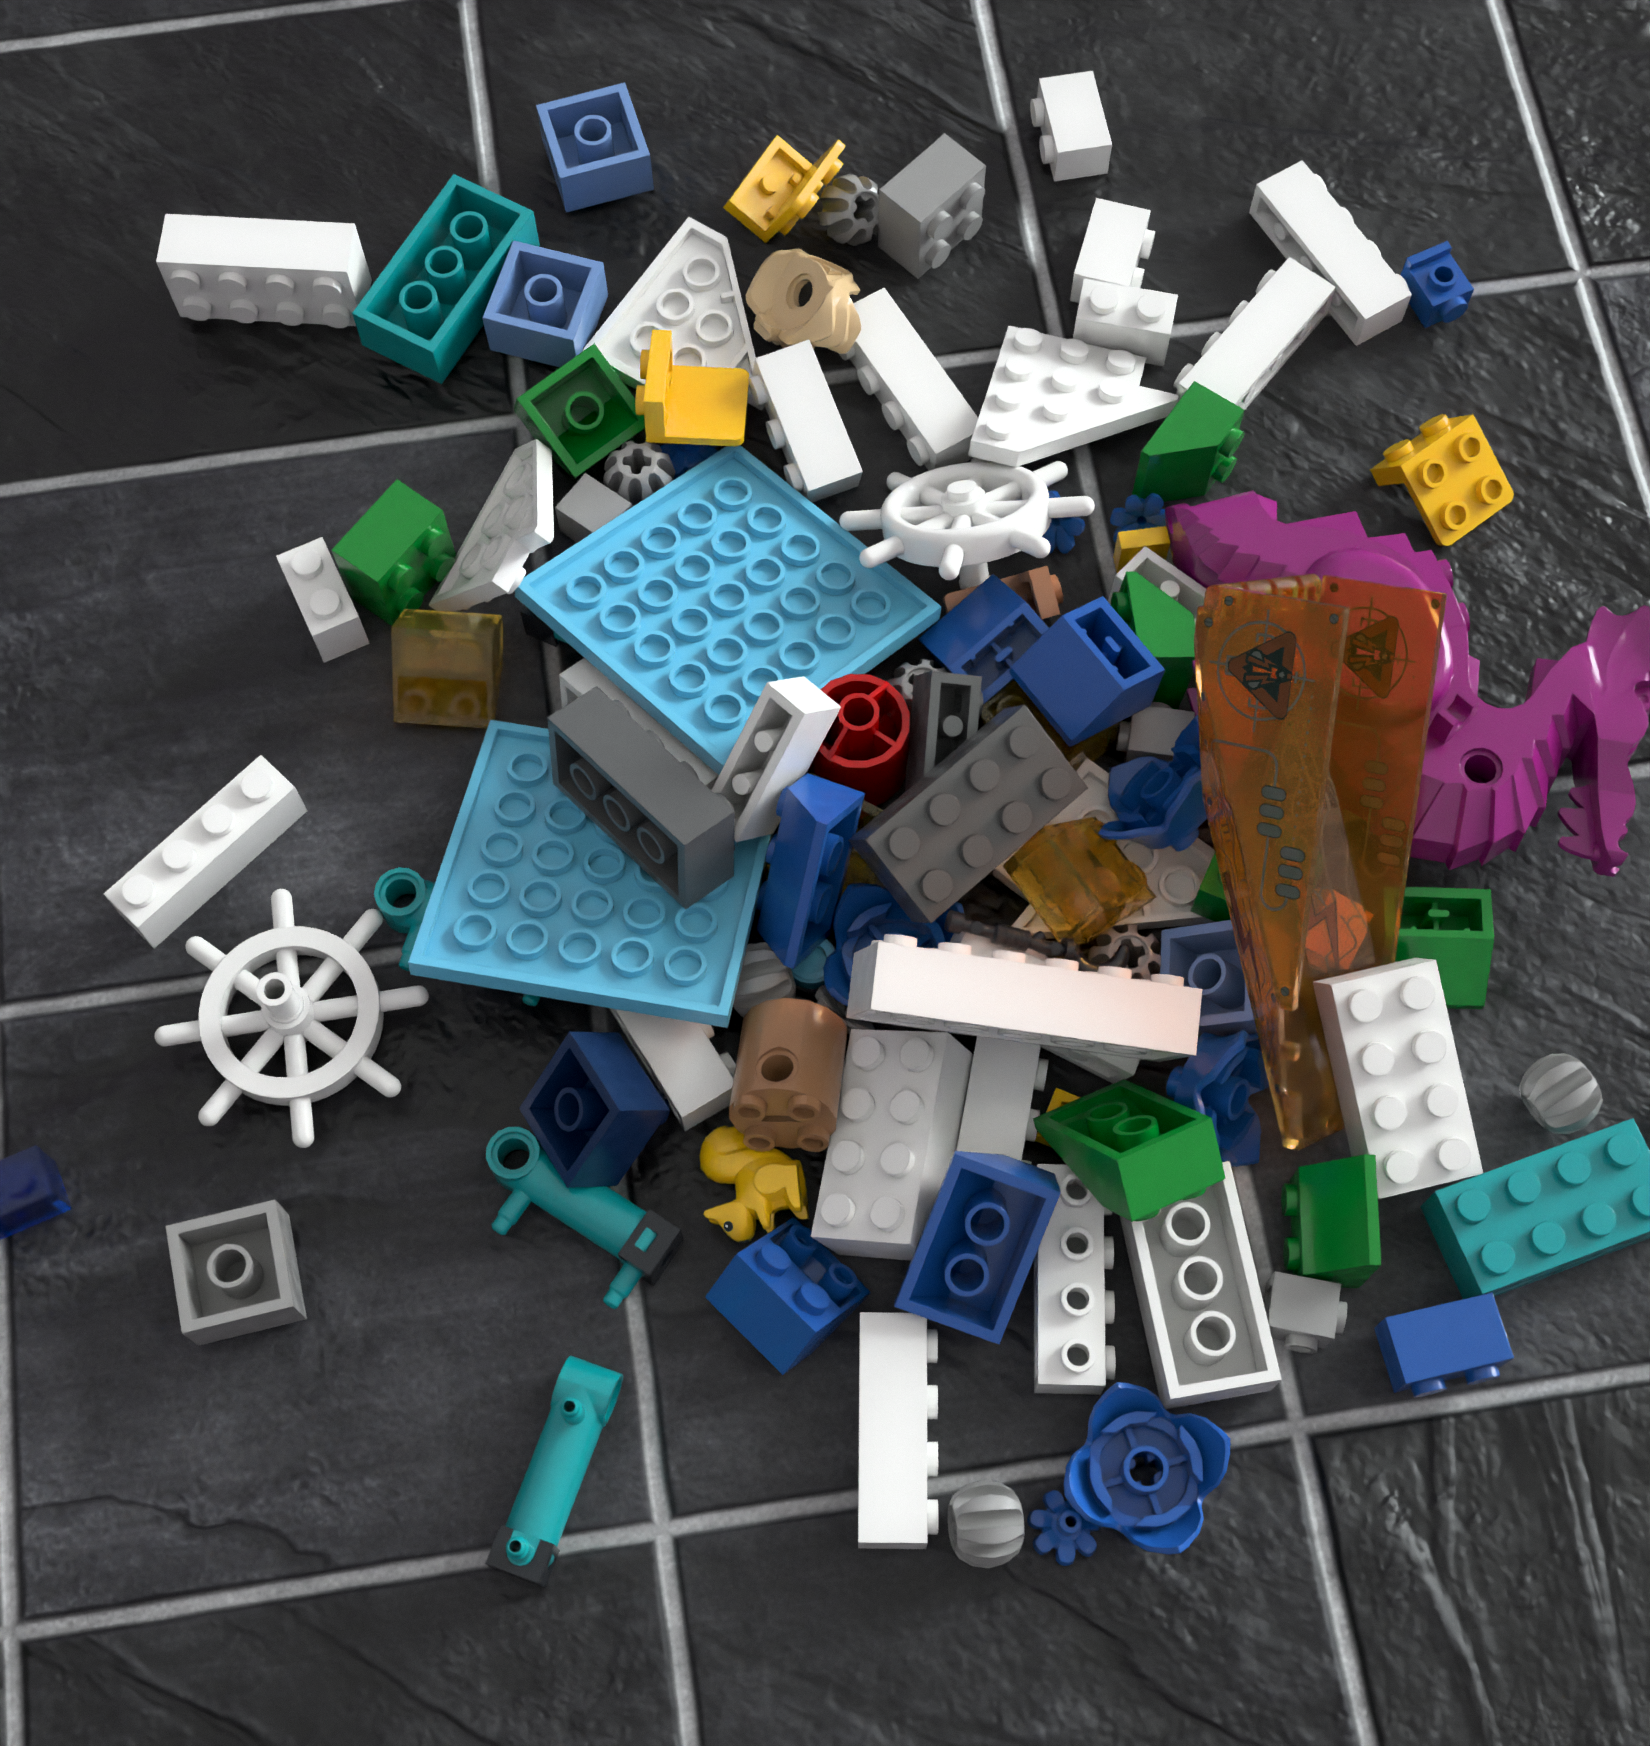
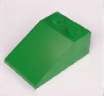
[1033,1079,1226,1222]

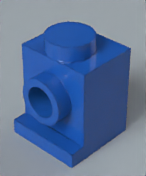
[1401,241,1474,328]

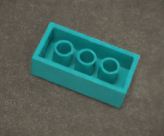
[352,174,540,384]
[1420,1118,1650,1299]

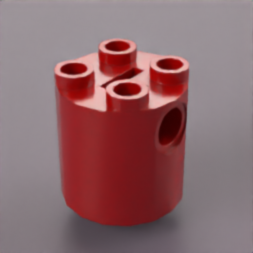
[808,674,910,812]

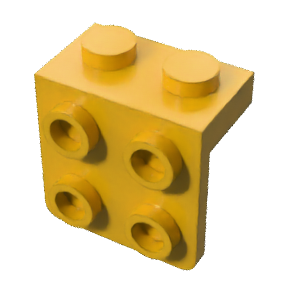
[723,135,846,243]
[635,330,749,447]
[1370,414,1514,546]

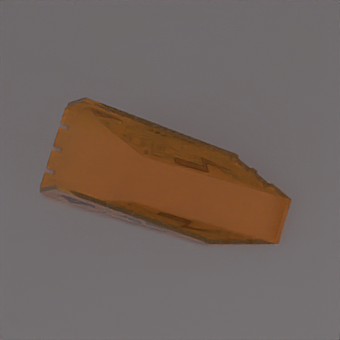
[1194,574,1447,1151]

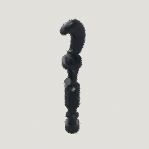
[944,910,1129,972]

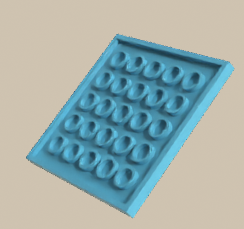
[515,445,942,775]
[408,720,774,1028]

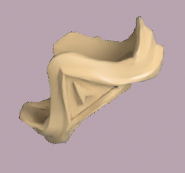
[746,249,861,354]

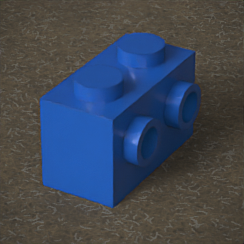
[1374,1292,1514,1398]

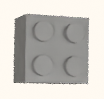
[878,133,986,279]
[166,1200,307,1346]

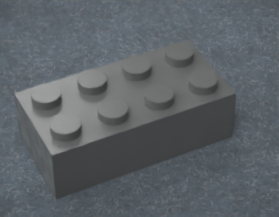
[547,686,735,910]
[848,705,1088,923]

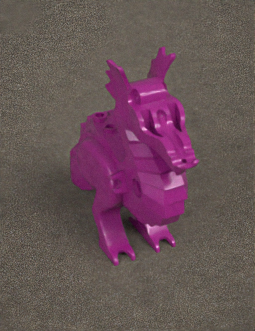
[1165,491,1650,877]

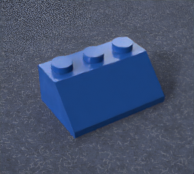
[756,773,865,969]
[894,1151,1061,1344]

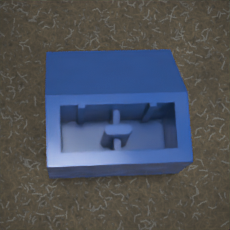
[918,574,1049,714]
[1009,596,1165,747]
[705,1217,871,1375]

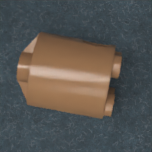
[729,998,848,1152]

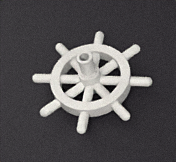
[839,457,1095,589]
[155,889,429,1148]

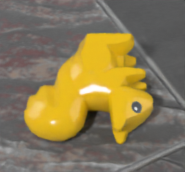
[699,1126,809,1243]

